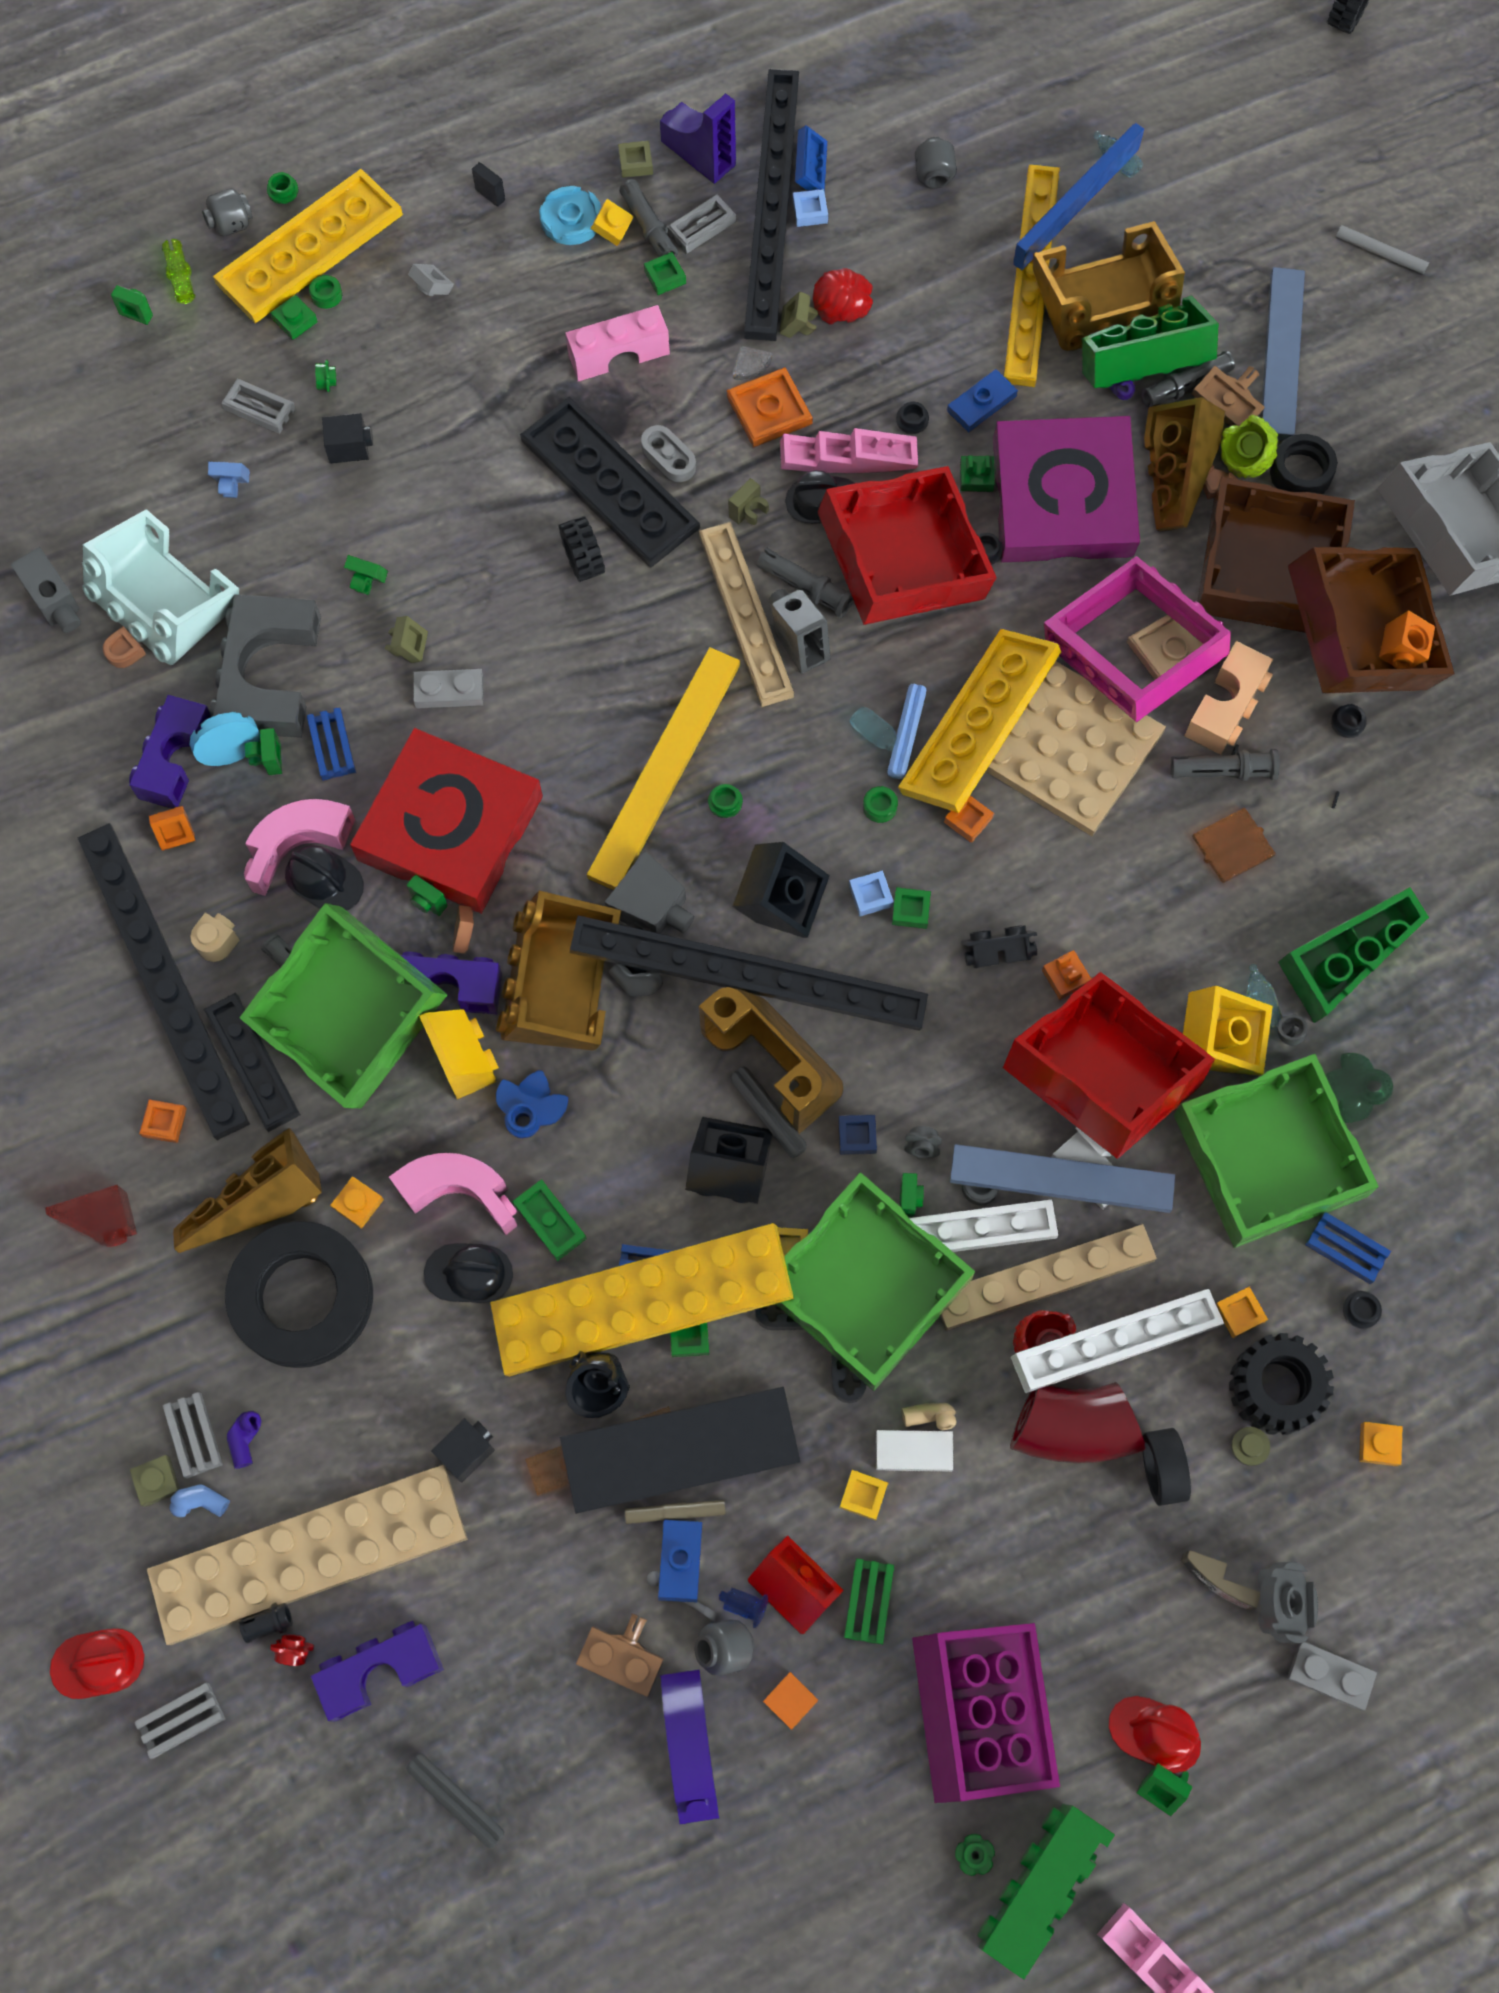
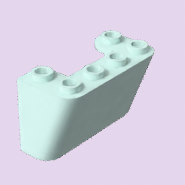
[82,510,239,665]

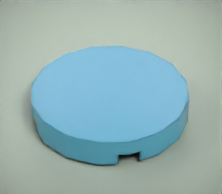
[539,186,601,245]
[189,712,260,766]

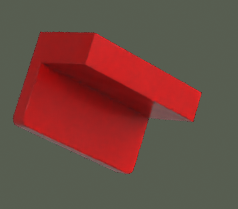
[748,1535,844,1634]

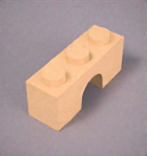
[1184,641,1273,755]

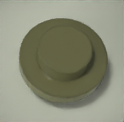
[1231,1427,1270,1466]

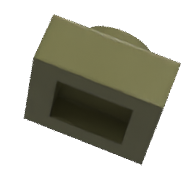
[618,140,653,178]
[129,1455,180,1507]

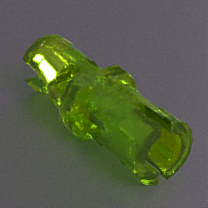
[162,239,195,304]

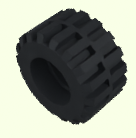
[1229,1333,1334,1435]

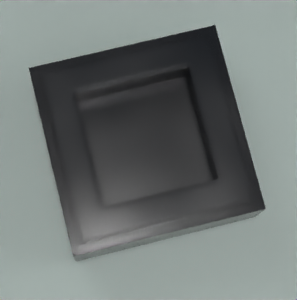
[472,162,505,207]

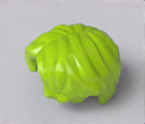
[1221,415,1278,479]

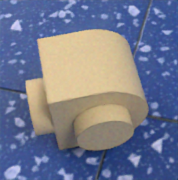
[191,912,240,962]

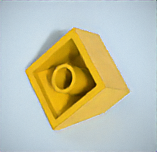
[1183,986,1273,1076]
[419,1009,499,1100]

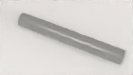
[1336,225,1429,275]

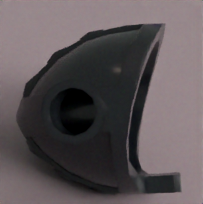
[565,1351,630,1418]

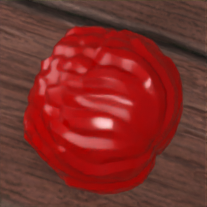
[812,268,873,325]
[1013,1310,1076,1353]

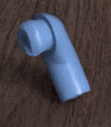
[169,1484,230,1517]

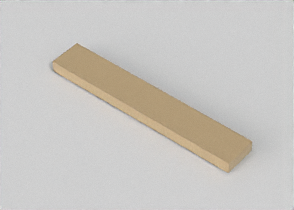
[699,522,794,707]

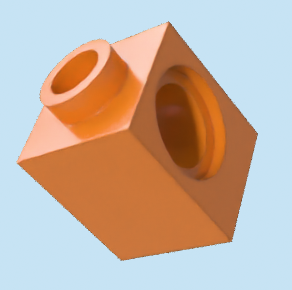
[1379,610,1435,669]

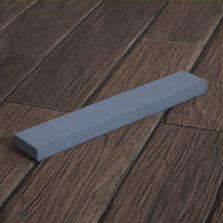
[1261,267,1305,441]
[950,1144,1175,1213]

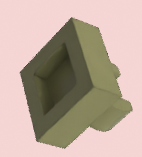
[780,291,818,338]
[728,478,769,525]
[385,616,428,663]

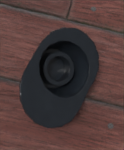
[785,470,855,524]
[285,846,364,910]
[424,1243,513,1303]

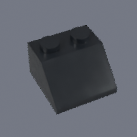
[732,842,830,938]
[685,1117,773,1204]

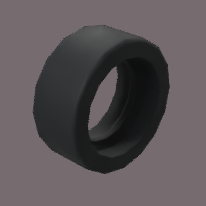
[1270,434,1338,494]
[1142,1428,1191,1506]

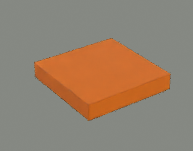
[727,367,813,448]

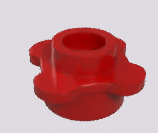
[270,1634,314,1666]

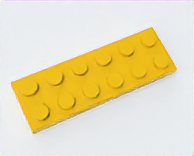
[213,169,403,324]
[898,629,1061,813]

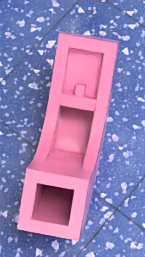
[244,799,355,896]
[389,1153,517,1235]

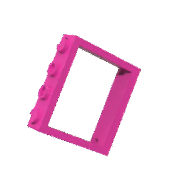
[1044,556,1230,723]

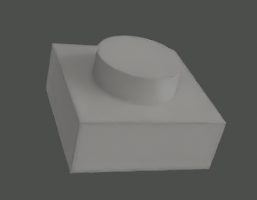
[408,264,454,296]

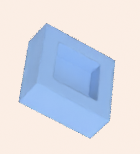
[793,189,828,227]
[849,871,894,917]

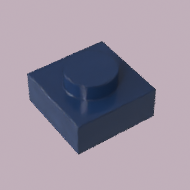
[838,1115,877,1155]

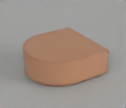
[103,626,146,668]

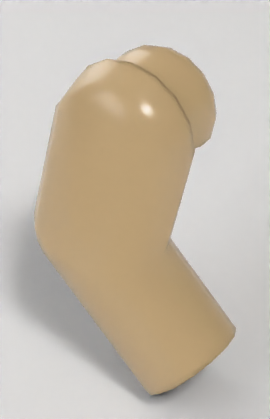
[901,1403,957,1430]

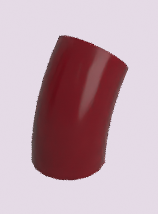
[1010,1382,1146,1463]

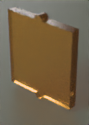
[1192,807,1276,883]

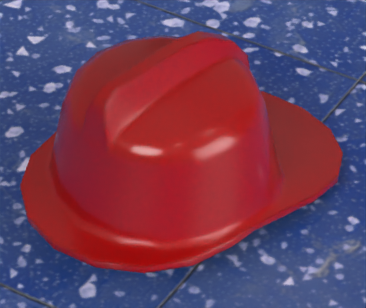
[50,1629,145,1699]
[1108,1696,1201,1773]

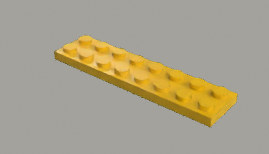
[490,1223,794,1377]

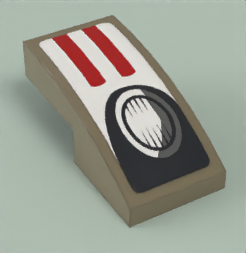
[1181,1550,1260,1610]

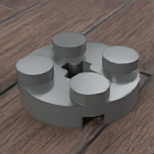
[1258,1562,1318,1643]

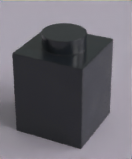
[322,413,373,464]
[431,1418,495,1483]

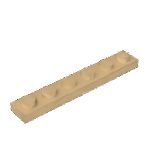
[940,1224,1157,1331]

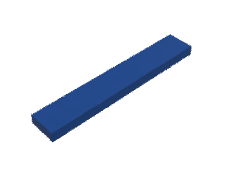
[1013,123,1144,270]

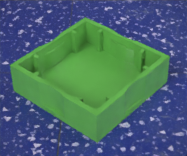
[239,903,448,1108]
[1174,1054,1379,1248]
[776,1172,975,1391]

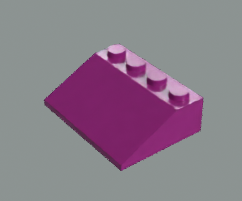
[912,1623,1060,1803]

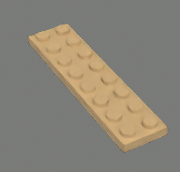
[147,1464,468,1646]

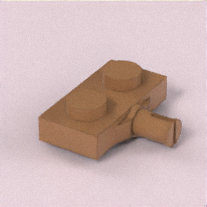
[1192,366,1265,426]
[576,1613,664,1697]

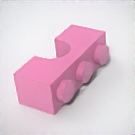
[565,305,670,381]

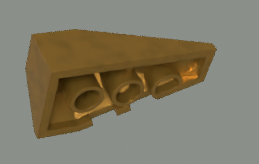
[1144,397,1225,531]
[173,1128,322,1253]

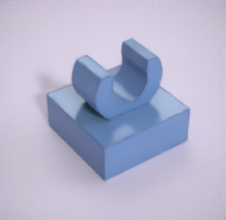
[208,462,250,498]

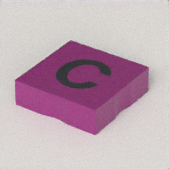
[993,416,1140,563]

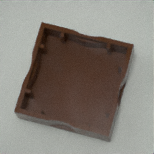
[1197,477,1355,633]
[1288,547,1455,693]

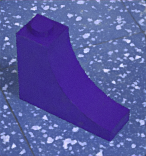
[660,93,736,184]

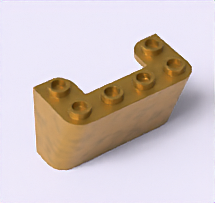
[1033,221,1185,351]
[496,890,621,1051]
[699,987,844,1134]

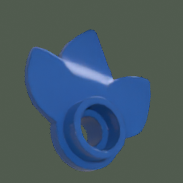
[496,1070,568,1138]

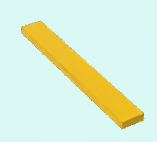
[1004,164,1060,387]
[587,647,740,890]

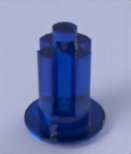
[719,1587,768,1628]

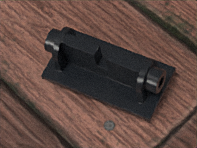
[961,925,1037,969]

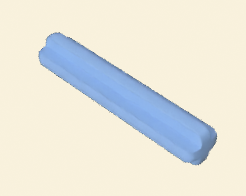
[887,683,926,780]

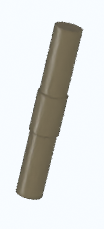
[625,1500,726,1524]

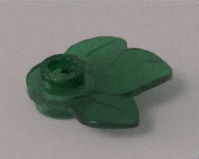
[1326,1053,1393,1123]

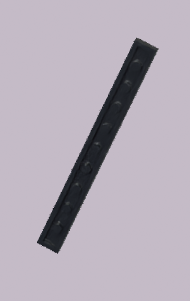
[744,69,799,341]
[78,823,250,1140]
[569,915,928,1031]

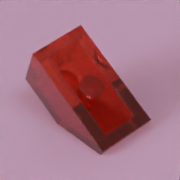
[45,1185,137,1247]

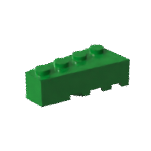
[1082,295,1219,388]
[1278,887,1429,1023]
[977,1804,1115,1980]

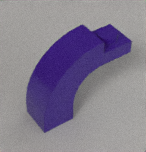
[660,1669,719,1824]

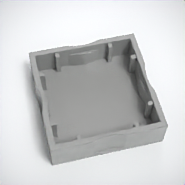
[1377,442,1499,596]

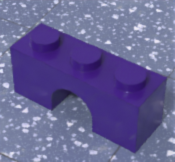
[129,695,211,809]
[401,952,502,1015]
[311,1621,444,1722]

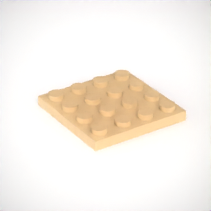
[986,661,1166,836]

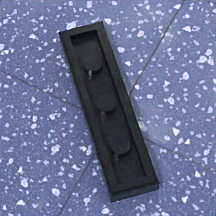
[204,992,301,1132]

